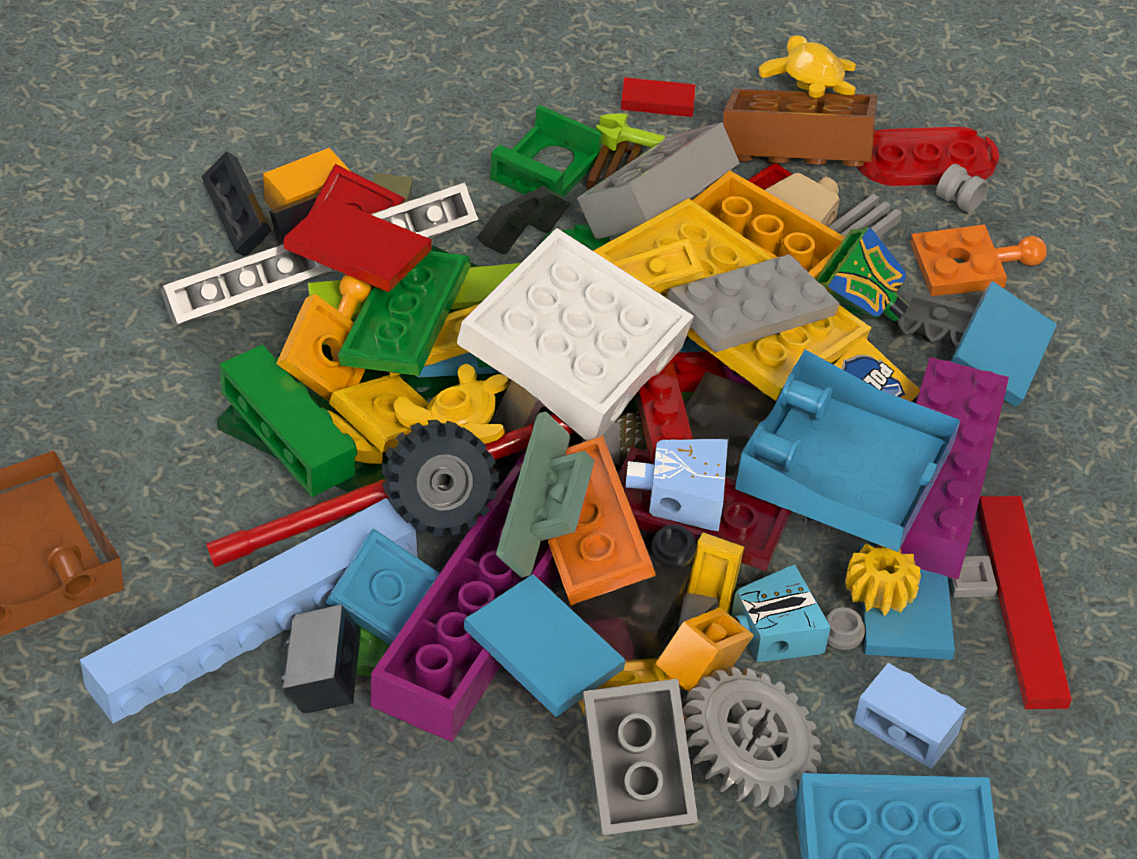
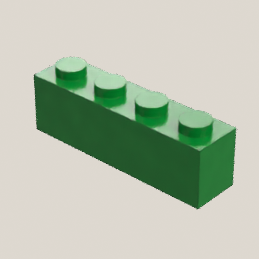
[219,344,358,497]

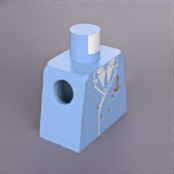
[625,439,728,531]

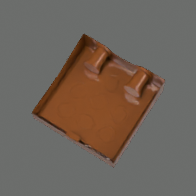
[0,450,124,636]

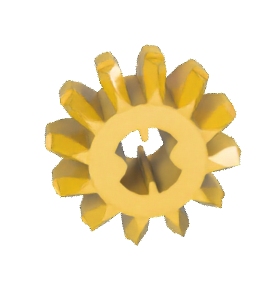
[845,543,921,616]

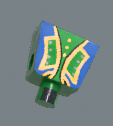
[815,227,908,322]

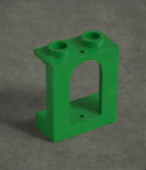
[490,105,602,197]

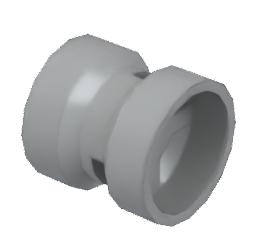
[936,163,989,214]

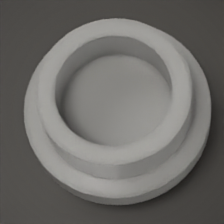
[825,607,865,650]

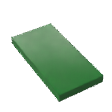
[338,251,471,376]

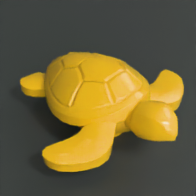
[759,35,856,98]
[394,364,510,444]

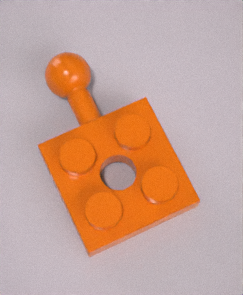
[910,224,1047,296]

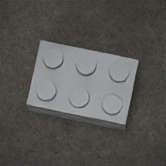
[583,679,698,836]

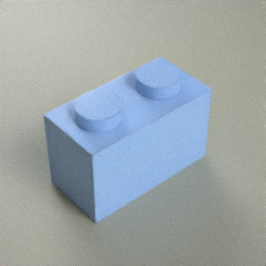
[854,663,966,769]

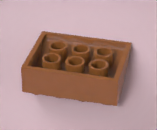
[723,88,878,166]

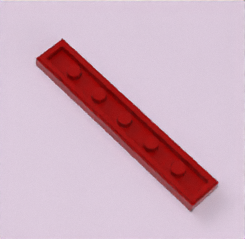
[978,496,1072,709]

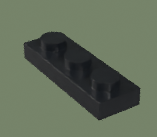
[202,151,271,256]

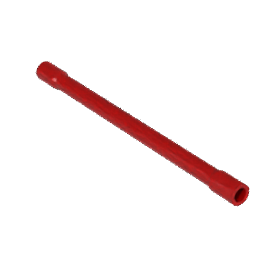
[206,413,576,568]

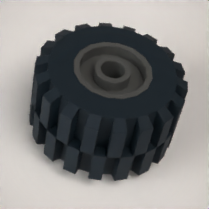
[382,419,499,536]

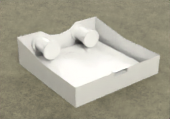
[457,228,694,441]

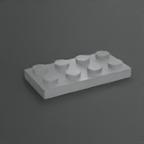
[666,254,840,353]

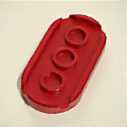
[856,127,999,186]

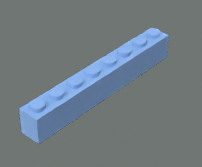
[80,498,417,724]

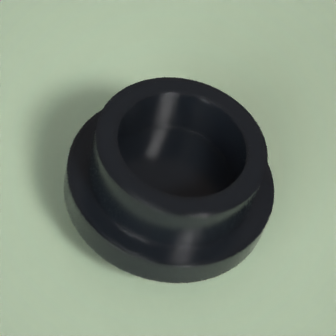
[652,524,696,568]

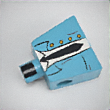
[731,565,831,662]

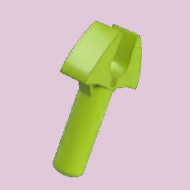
[596,113,666,150]

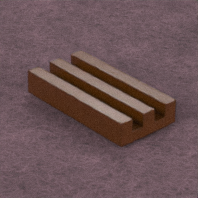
[586,141,643,190]

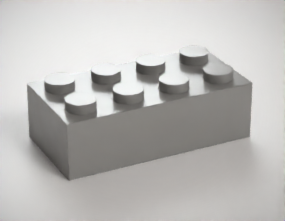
[577,122,740,240]

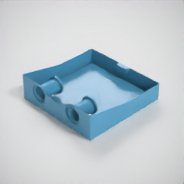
[735,349,960,552]
[795,773,999,859]

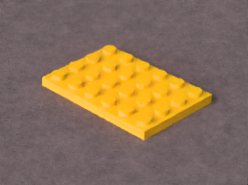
[593,198,871,401]

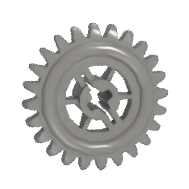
[682,667,821,808]

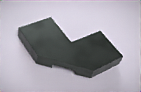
[477,186,571,254]

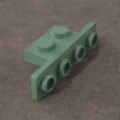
[497,412,595,578]

